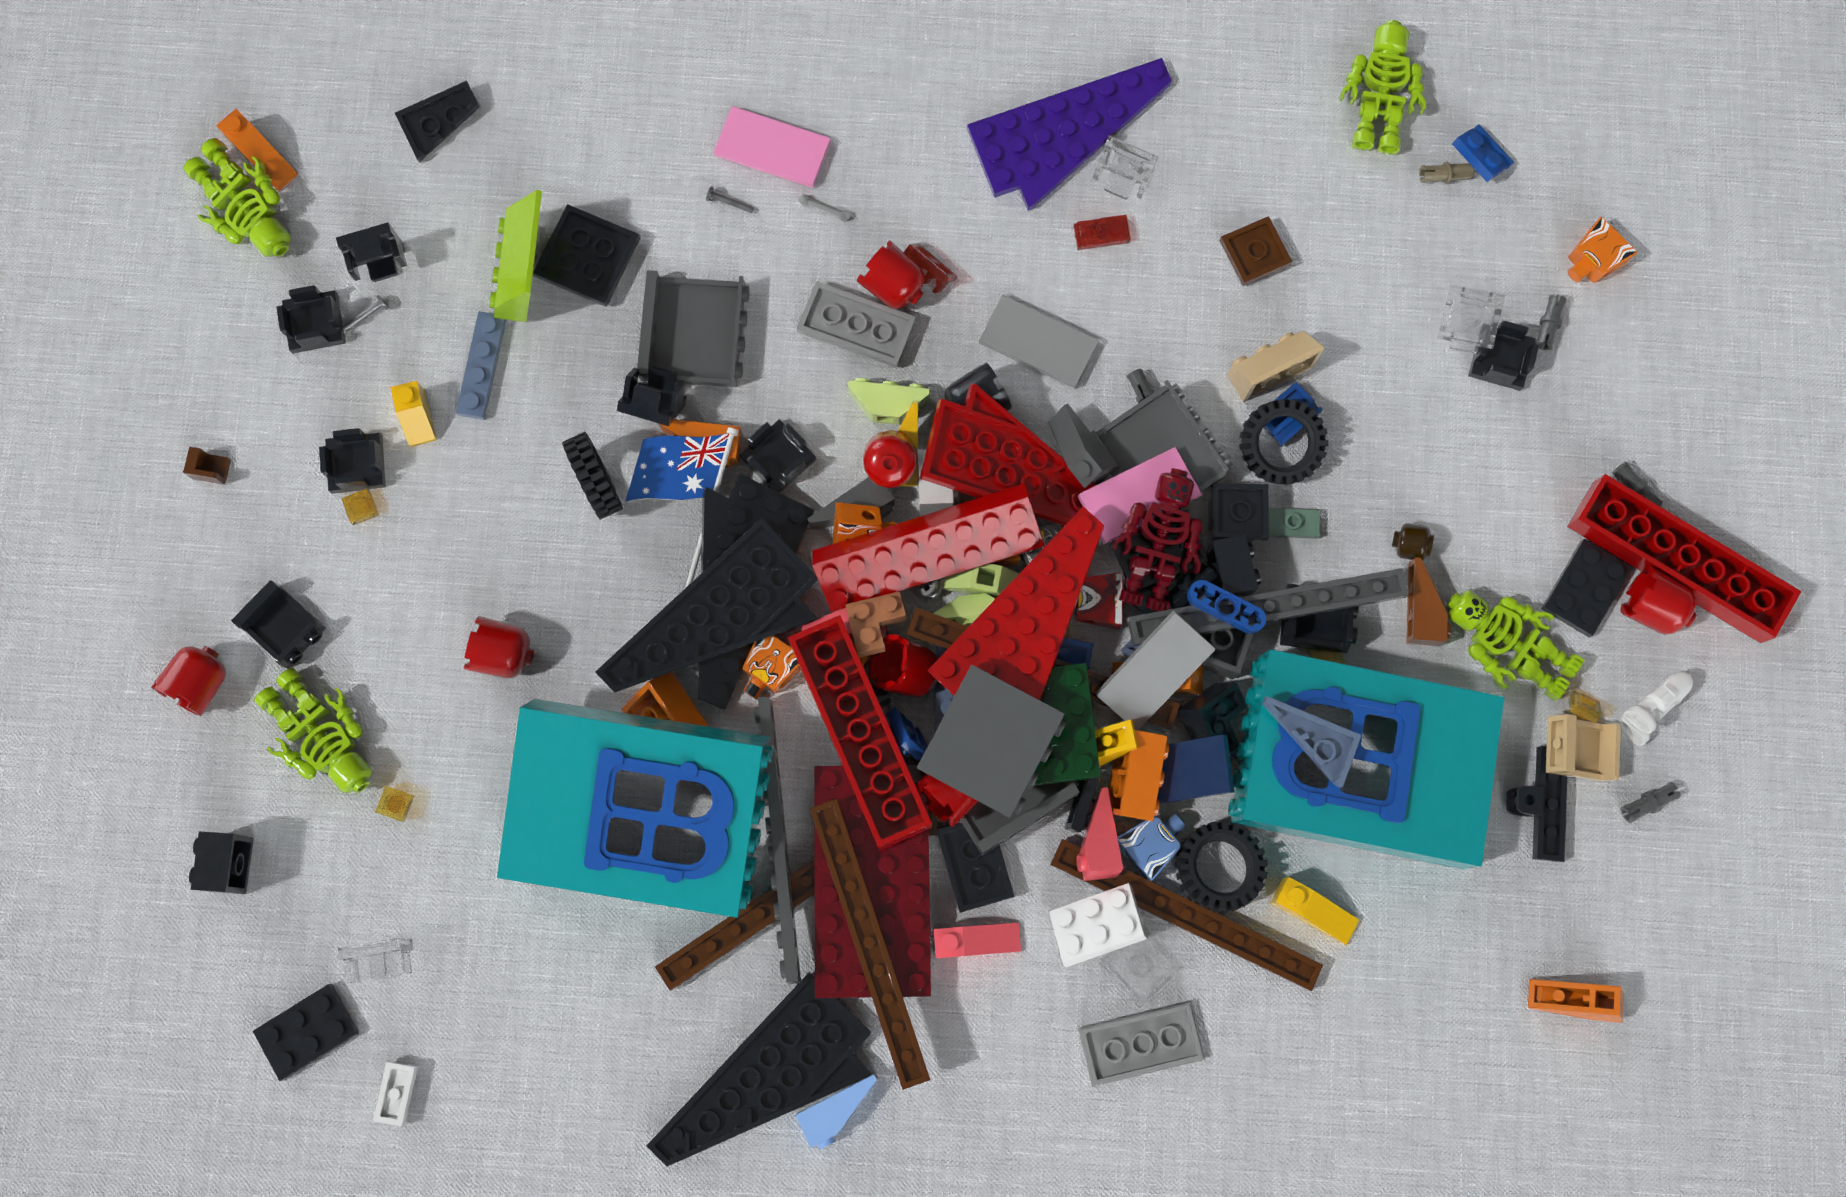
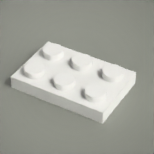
[1049,883,1147,967]

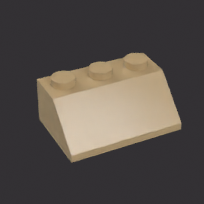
[1227,331,1324,402]

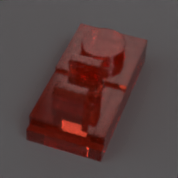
[1073,215,1131,250]
[904,243,958,294]

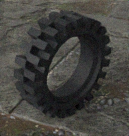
[1239,399,1328,485]
[562,431,623,520]
[1175,821,1268,913]

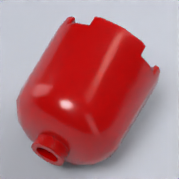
[857,240,925,309]
[863,430,918,488]
[1620,566,1696,635]
[464,616,535,679]
[868,634,938,698]
[151,646,226,716]
[915,774,978,827]

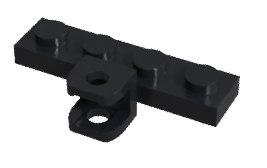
[1506,746,1567,862]

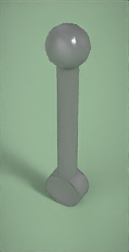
[799,194,851,222]

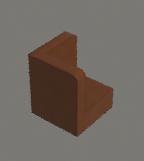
[183,446,231,485]

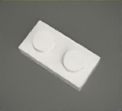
[373,1061,418,1126]

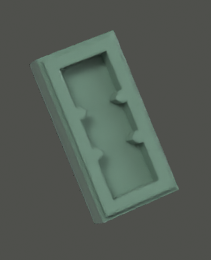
[1269,508,1320,539]

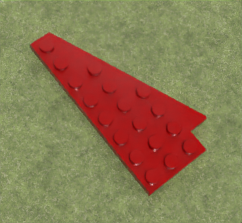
[920,383,1115,541]
[927,507,1104,701]

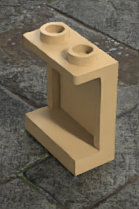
[1546,714,1621,781]

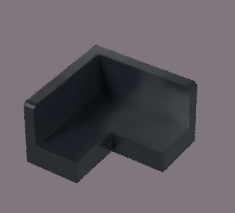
[1178,682,1247,753]

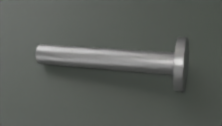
[706,186,754,213]
[342,295,389,332]

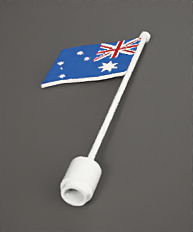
[625,427,738,673]

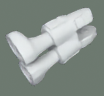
[1619,672,1693,746]

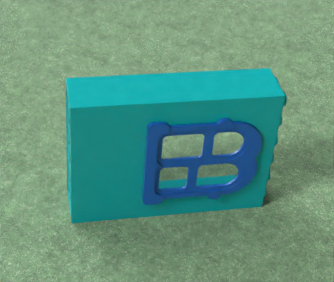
[1228,649,1505,869]
[497,699,774,918]

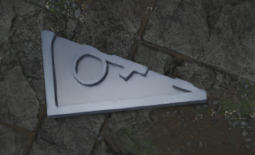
[1262,696,1361,788]

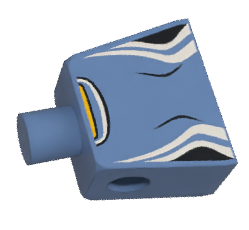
[1117,814,1185,881]

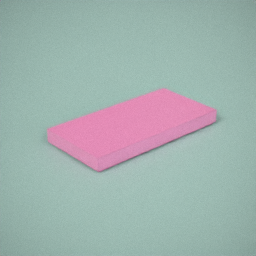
[714,106,831,188]
[1078,447,1202,544]

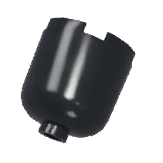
[944,362,1012,411]

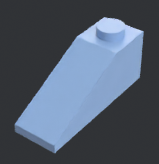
[795,1073,877,1149]

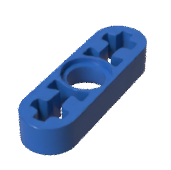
[1187,580,1266,634]

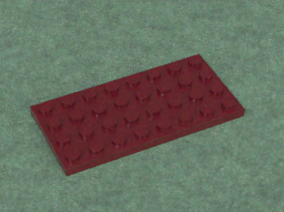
[814,765,931,998]

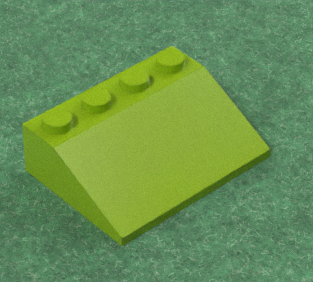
[489,190,542,323]

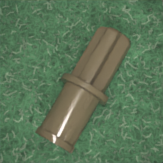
[1419,162,1474,183]

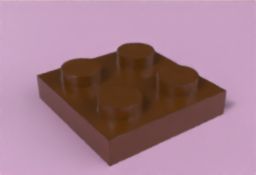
[1219,216,1292,286]

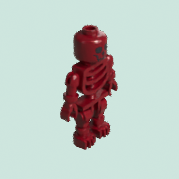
[1112,468,1202,612]

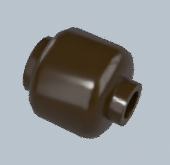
[1392,523,1434,561]

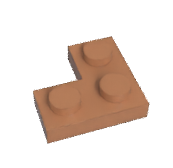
[845,591,907,658]

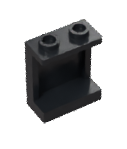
[231,580,326,669]
[1280,583,1359,654]

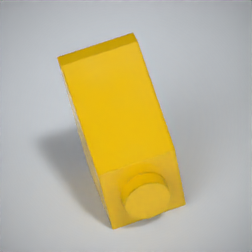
[390,380,437,447]

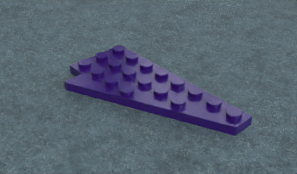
[967,58,1172,211]

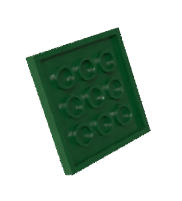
[1033,663,1101,786]

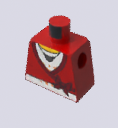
[1075,573,1123,630]

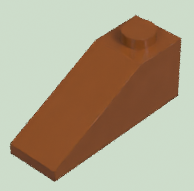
[1406,557,1451,646]

